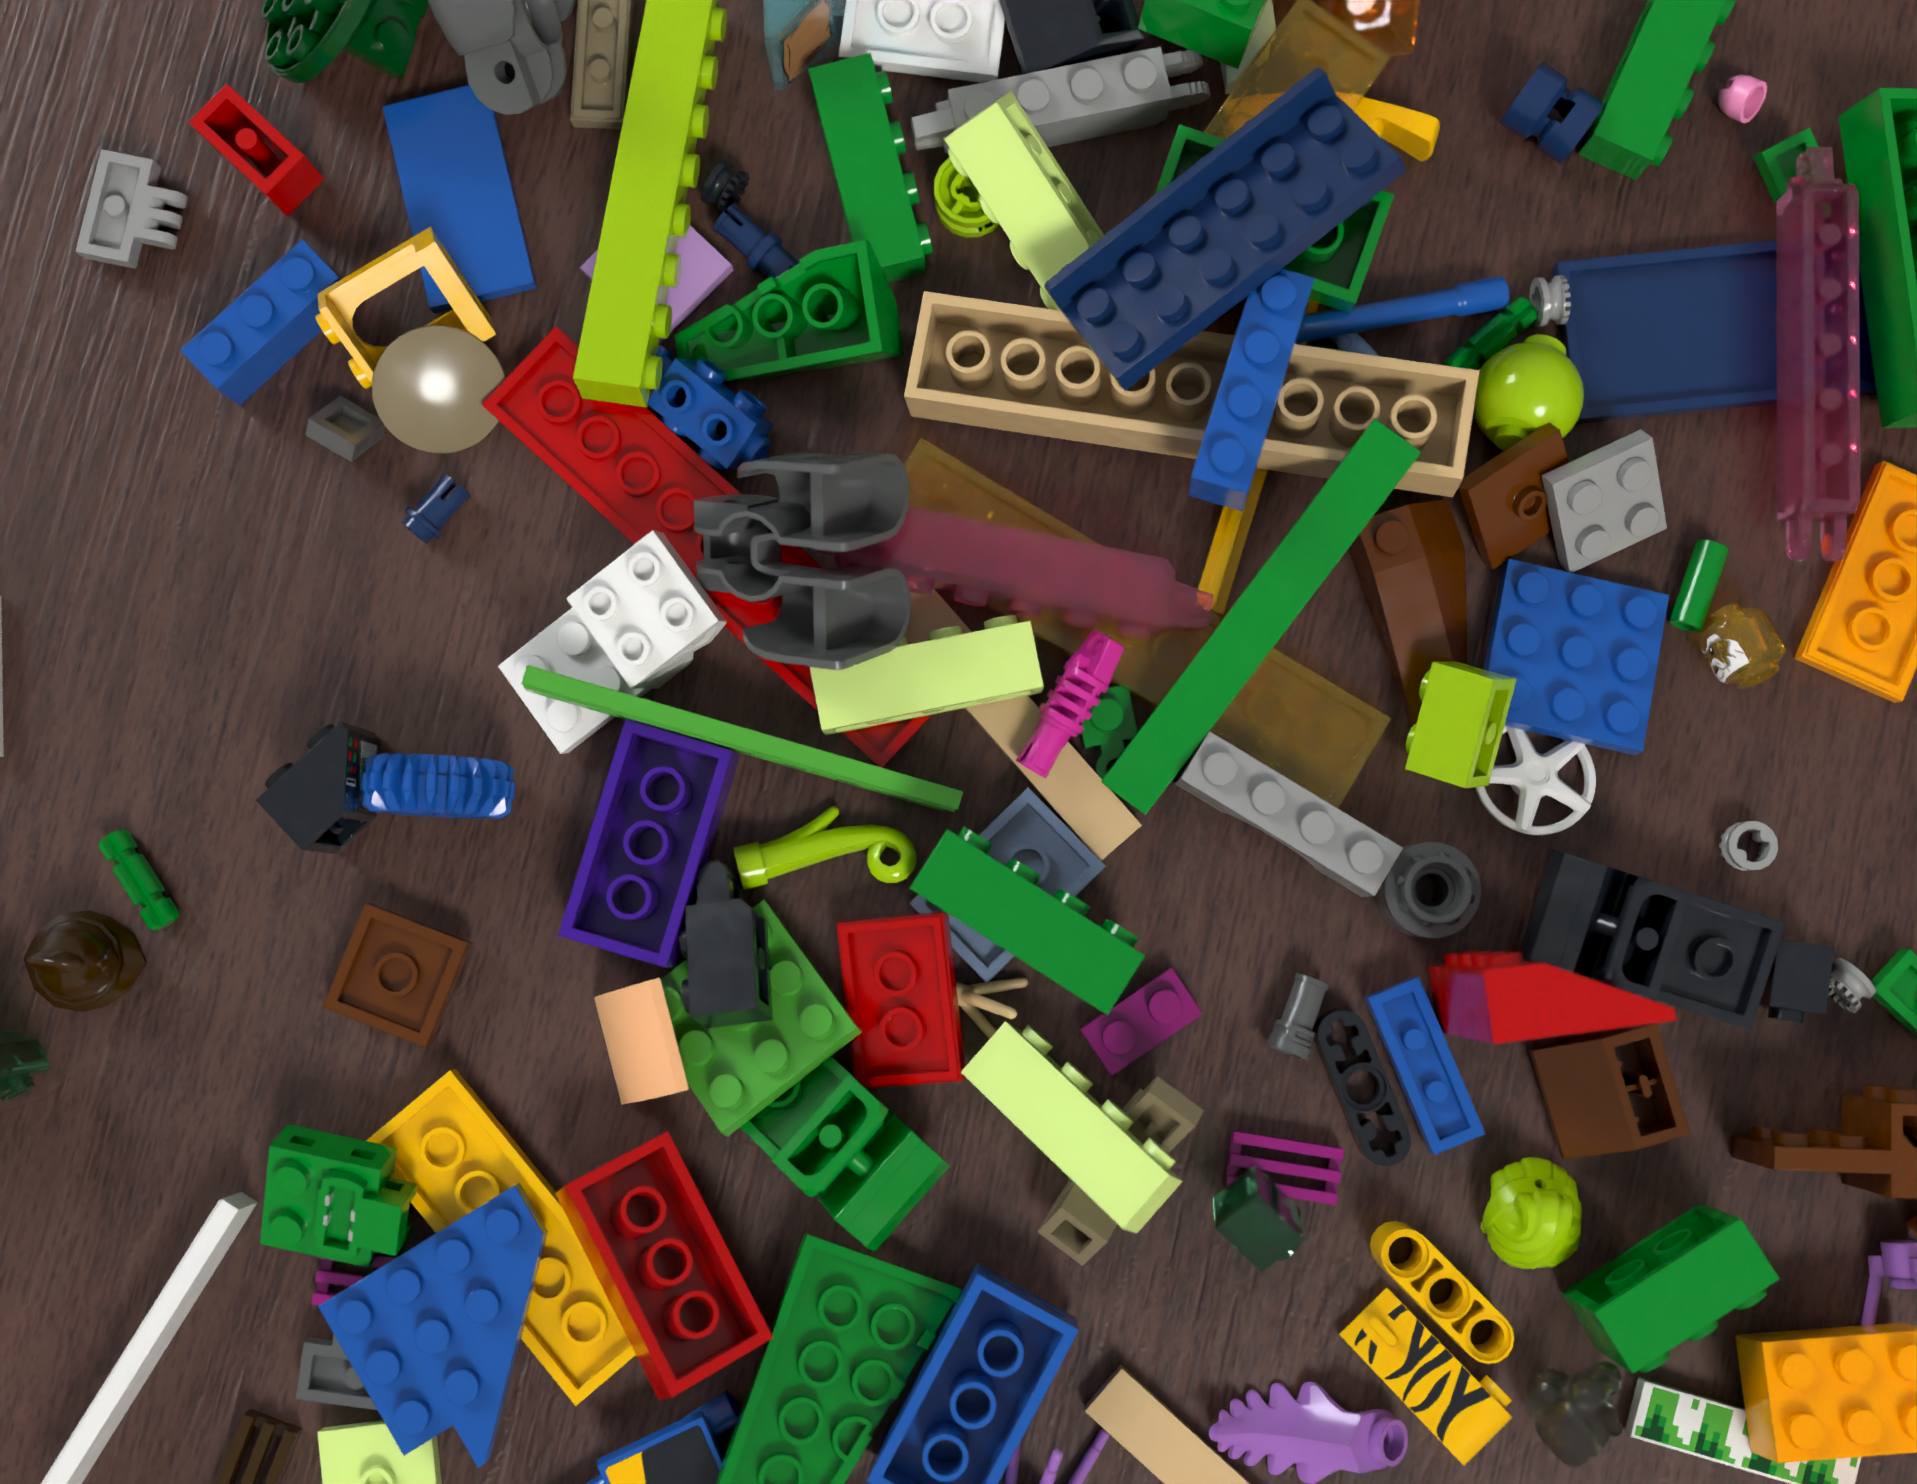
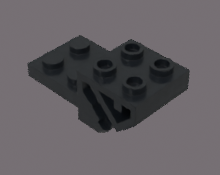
[1519,849,1786,1030]

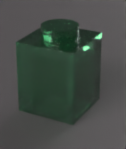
[1213,1165,1305,1272]

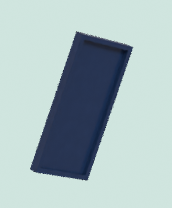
[1552,232,1877,424]

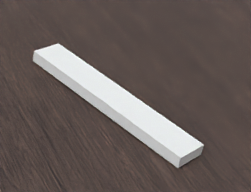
[41,1192,258,1484]

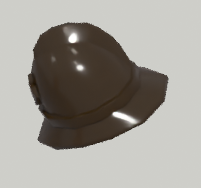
[23,910,147,1012]

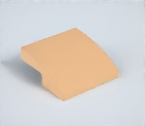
[594,978,689,1104]

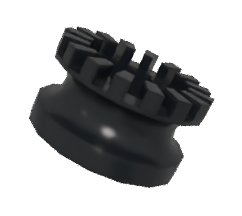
[701,159,750,214]

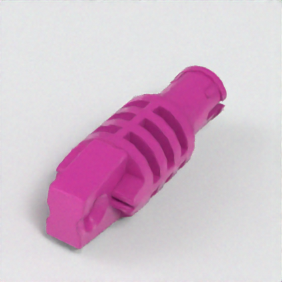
[1016,630,1125,778]

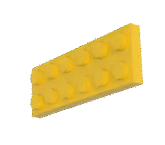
[366,1069,636,1406]

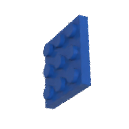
[1484,559,1669,755]

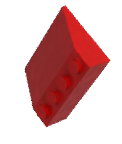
[1428,950,1676,1044]

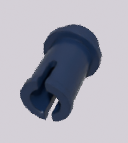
[401,473,471,544]

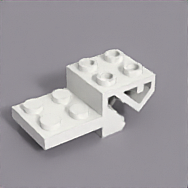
[498,530,727,754]

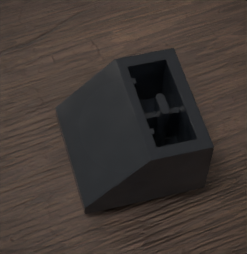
[999,0,1145,74]

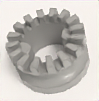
[1529,275,1571,327]
[1719,821,1778,871]
[1828,957,1876,1013]

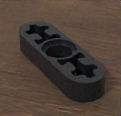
[1313,1009,1411,1166]

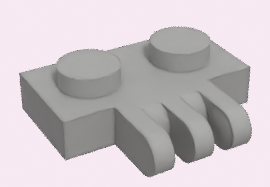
[75,149,188,269]

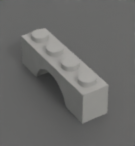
[1174,731,1403,897]

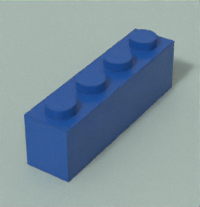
[1188,269,1314,511]

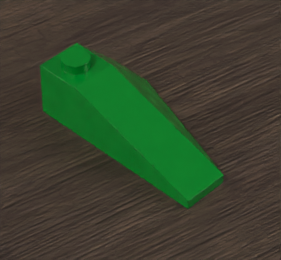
[675,240,904,384]

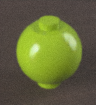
[1473,334,1584,451]

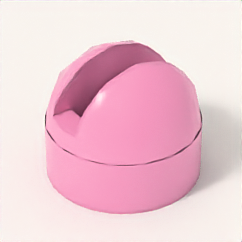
[1718,74,1767,123]

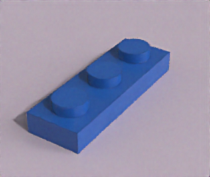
[1364,977,1485,1155]

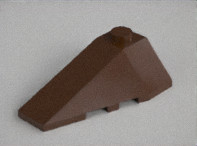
[1348,499,1467,728]

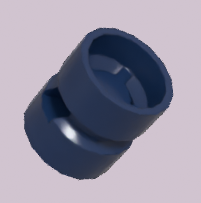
[1500,61,1605,164]

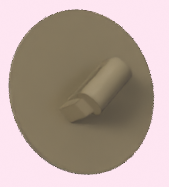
[372,325,505,453]

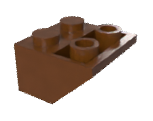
[1529,1023,1691,1159]

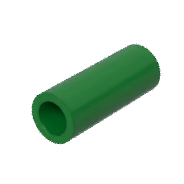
[1669,540,1729,633]

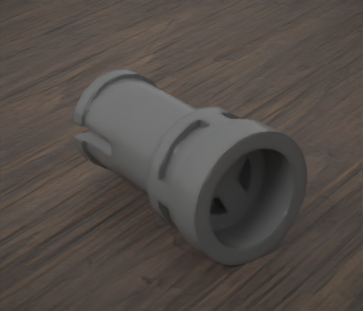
[1265,973,1329,1061]

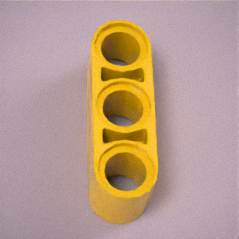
[1370,1221,1514,1364]

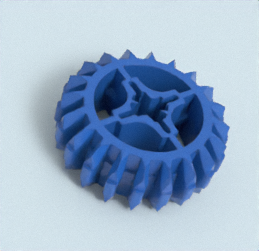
[360,753,516,819]

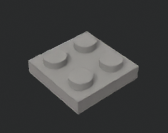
[1541,429,1667,573]

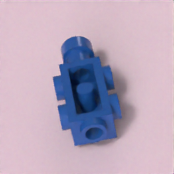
[648,343,774,471]

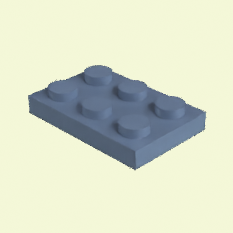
[910,788,1106,983]

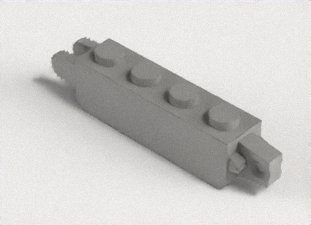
[911,46,1211,153]

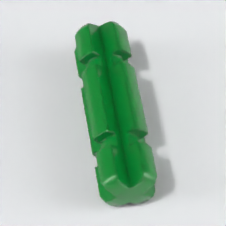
[1443,296,1538,370]
[98,829,179,930]

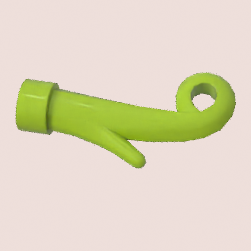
[733,806,917,890]

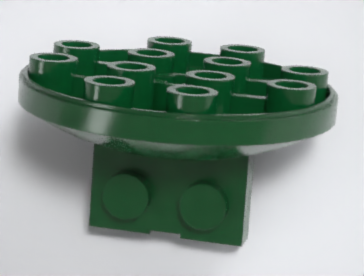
[261,0,428,84]

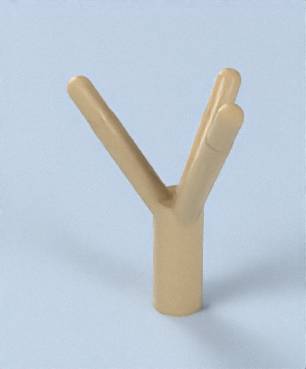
[956,977,1028,1039]

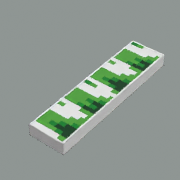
[1625,1377,1861,1484]

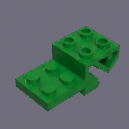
[740,1056,950,1252]

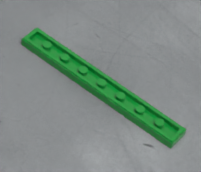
[1101,418,1421,815]

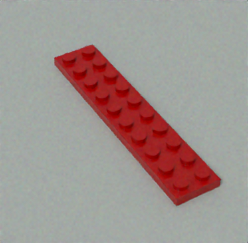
[481,326,934,768]

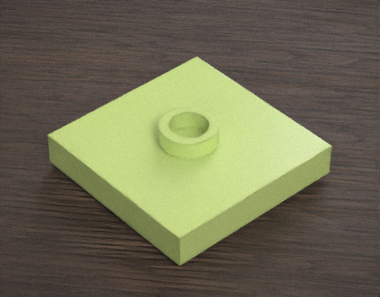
[318,1420,442,1484]

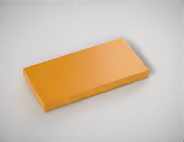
[1794,460,1917,703]

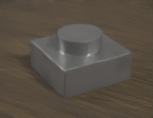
[305,396,385,462]

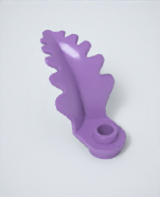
[1209,1382,1408,1484]

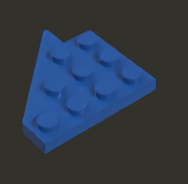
[318,1182,548,1468]

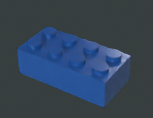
[867,1263,1079,1484]

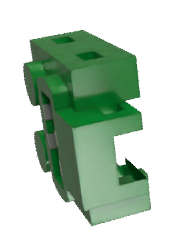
[260,1124,417,1268]

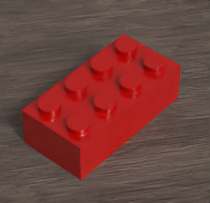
[555,1131,773,1400]

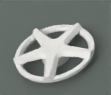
[1475,726,1596,835]

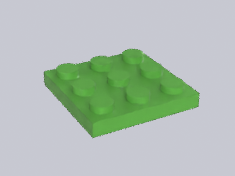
[660,900,862,1136]

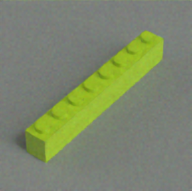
[573,0,727,408]

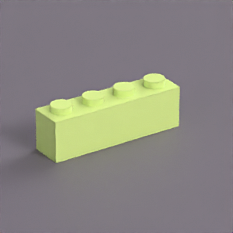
[944,91,1104,311]
[810,615,1044,736]
[961,1021,1182,1234]

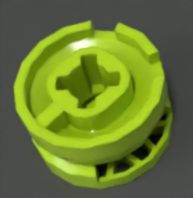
[934,158,999,238]

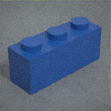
[180,239,341,406]

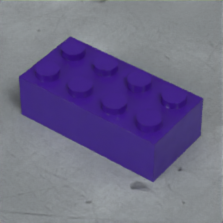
[558,719,740,968]

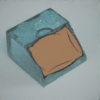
[763,0,845,90]

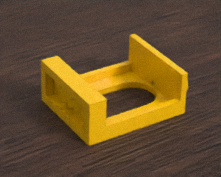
[315,227,496,389]

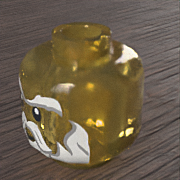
[1699,603,1786,689]

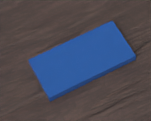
[382,85,538,314]

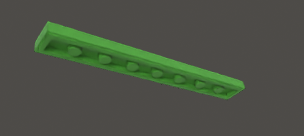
[521,665,963,813]

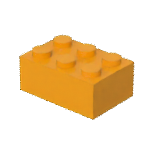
[1735,1322,1917,1463]

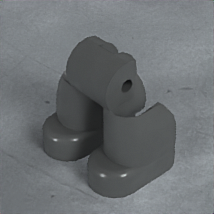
[427,0,575,115]
[694,451,911,670]

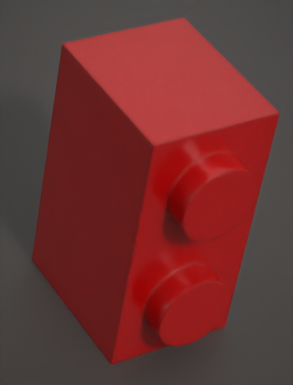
[189,83,324,217]

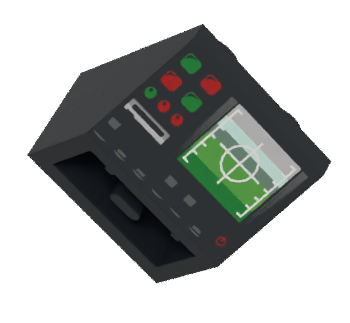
[256,721,380,854]

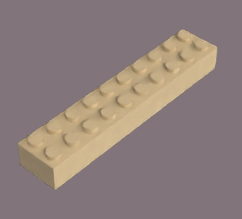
[904,291,1479,497]

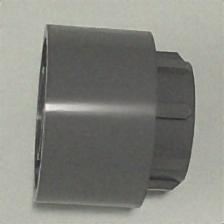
[1374,842,1481,938]

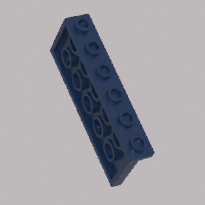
[1044,67,1406,391]

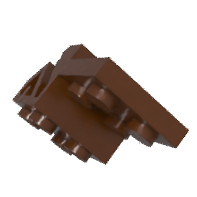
[1731,1085,1917,1199]

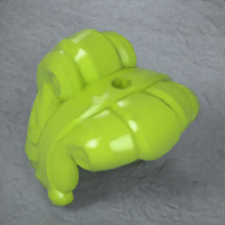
[1480,1157,1582,1269]

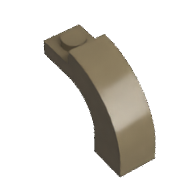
[1037,1076,1204,1266]

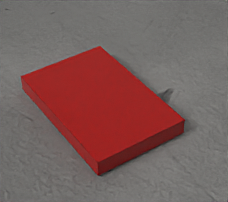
[837,912,966,1088]

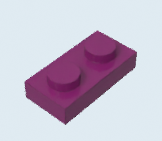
[1079,967,1203,1076]

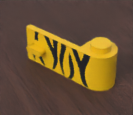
[1339,1288,1512,1466]

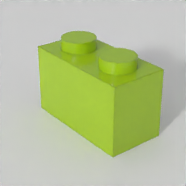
[1405,662,1517,788]

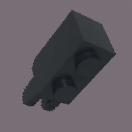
[679,860,773,1029]

